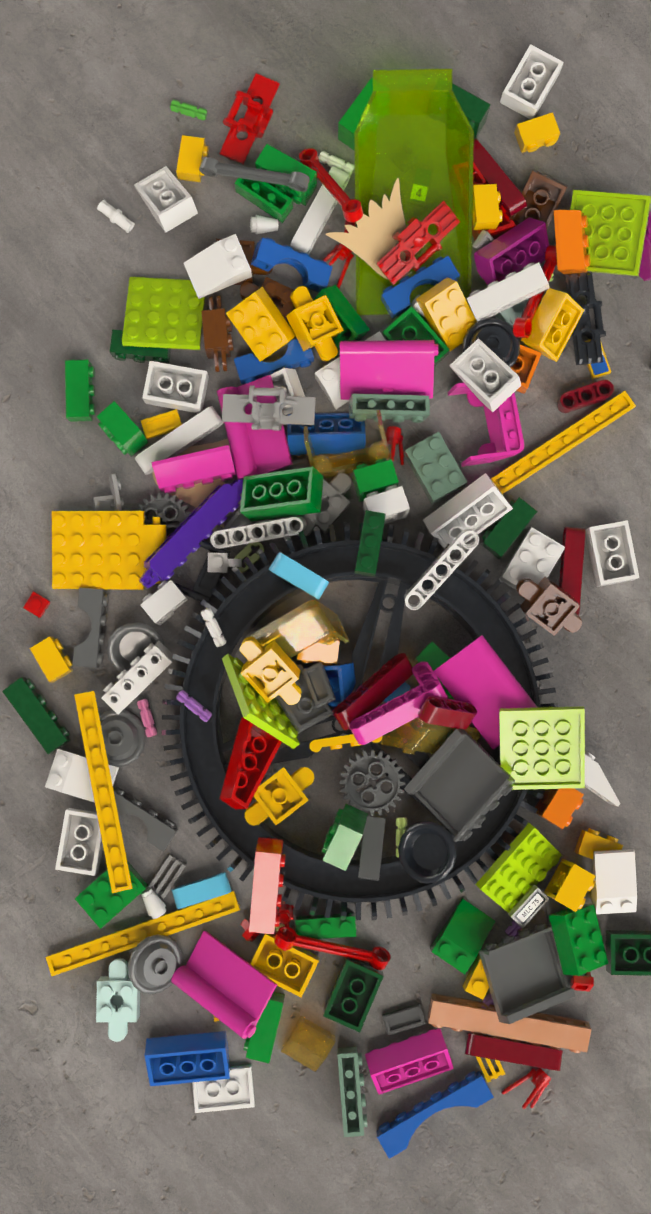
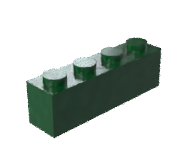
[2,677,71,755]

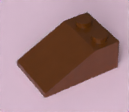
[510,170,568,229]

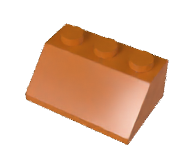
[554,210,590,275]

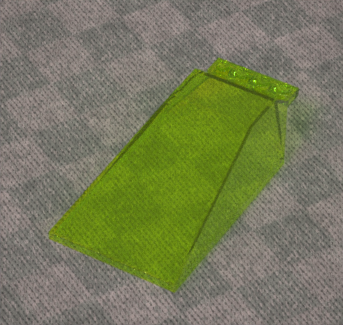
[354,69,474,315]

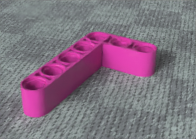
[349,662,447,745]

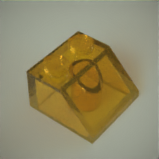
[281,1016,336,1072]

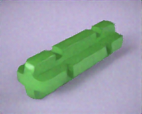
[170,100,207,120]

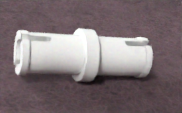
[97,200,135,233]

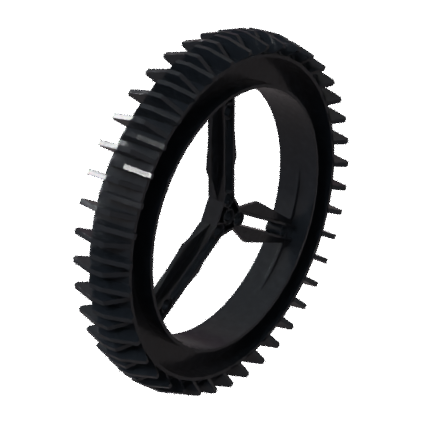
[162,522,558,920]

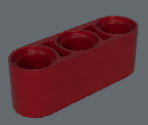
[557,380,614,413]
[418,696,477,729]

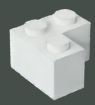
[141,580,188,626]

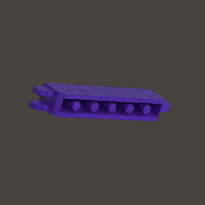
[139,479,243,588]

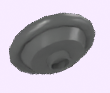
[107,622,165,673]
[99,710,146,767]
[128,934,182,995]

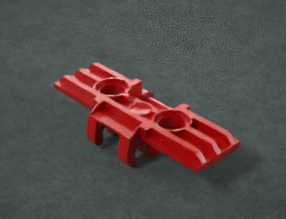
[219,73,280,165]
[376,201,460,285]

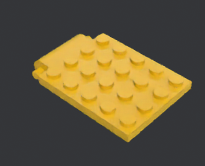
[52,511,166,590]

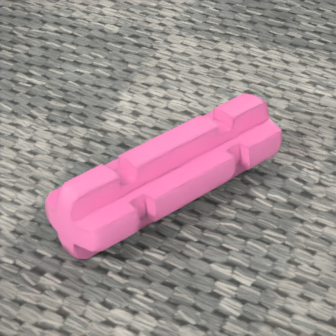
[137,699,157,737]

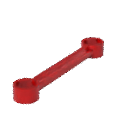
[299,148,363,222]
[513,245,557,338]
[274,926,391,970]

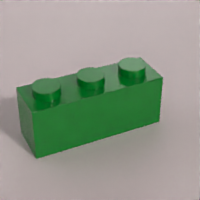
[234,178,293,223]
[65,360,96,422]
[295,913,356,939]

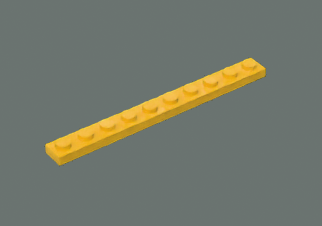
[491,391,636,494]
[74,691,132,893]
[45,890,240,976]

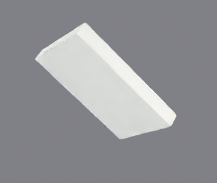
[192,1065,255,1113]

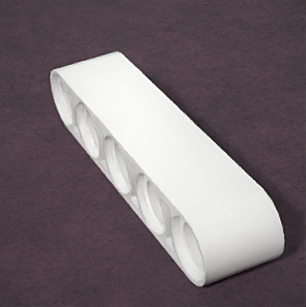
[290,166,351,255]
[135,406,224,475]
[210,516,307,548]
[404,529,479,610]

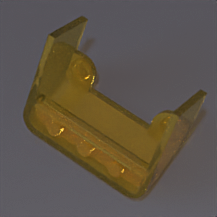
[304,410,391,478]
[250,600,349,658]
[382,717,481,754]

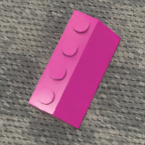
[152,445,236,493]
[365,1028,454,1095]

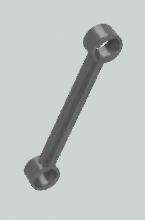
[199,157,310,192]

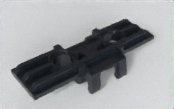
[565,272,606,365]

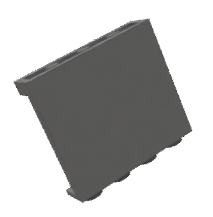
[404,729,516,842]
[479,923,575,1024]

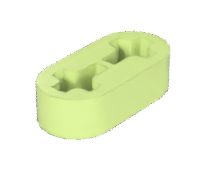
[234,542,264,573]

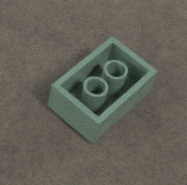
[404,432,467,504]

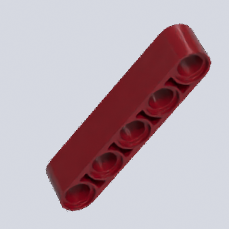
[458,138,527,217]
[559,526,586,615]
[333,653,413,730]
[465,1033,563,1071]

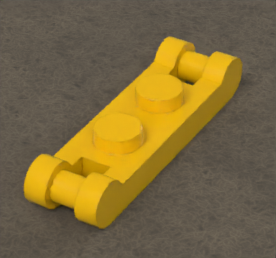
[309,734,382,752]

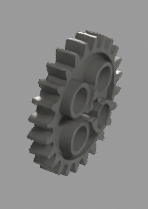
[134,493,191,538]
[339,749,406,816]

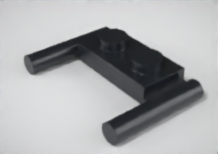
[175,540,231,603]

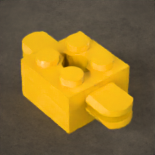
[286,286,344,361]
[240,636,302,705]
[245,767,314,826]

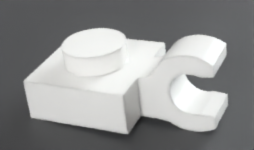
[208,553,242,573]

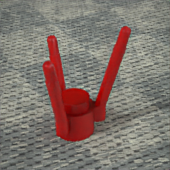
[322,243,354,289]
[372,426,404,465]
[276,904,294,951]
[501,1068,551,1109]

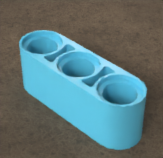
[268,552,329,600]
[172,872,232,909]

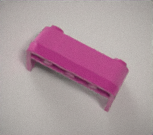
[447,383,524,467]

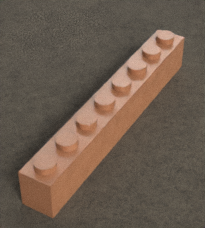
[428,993,592,1053]

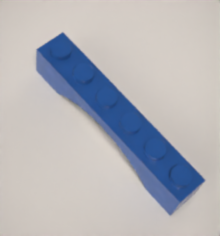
[376,1071,494,1159]

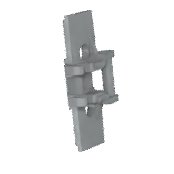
[222,385,316,431]

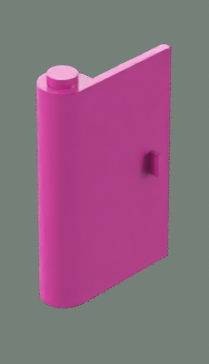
[340,340,438,400]
[217,375,293,480]
[434,635,538,749]
[171,931,277,1039]

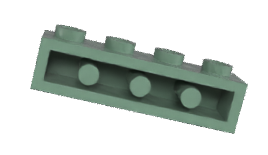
[349,394,430,423]
[337,1047,368,1137]

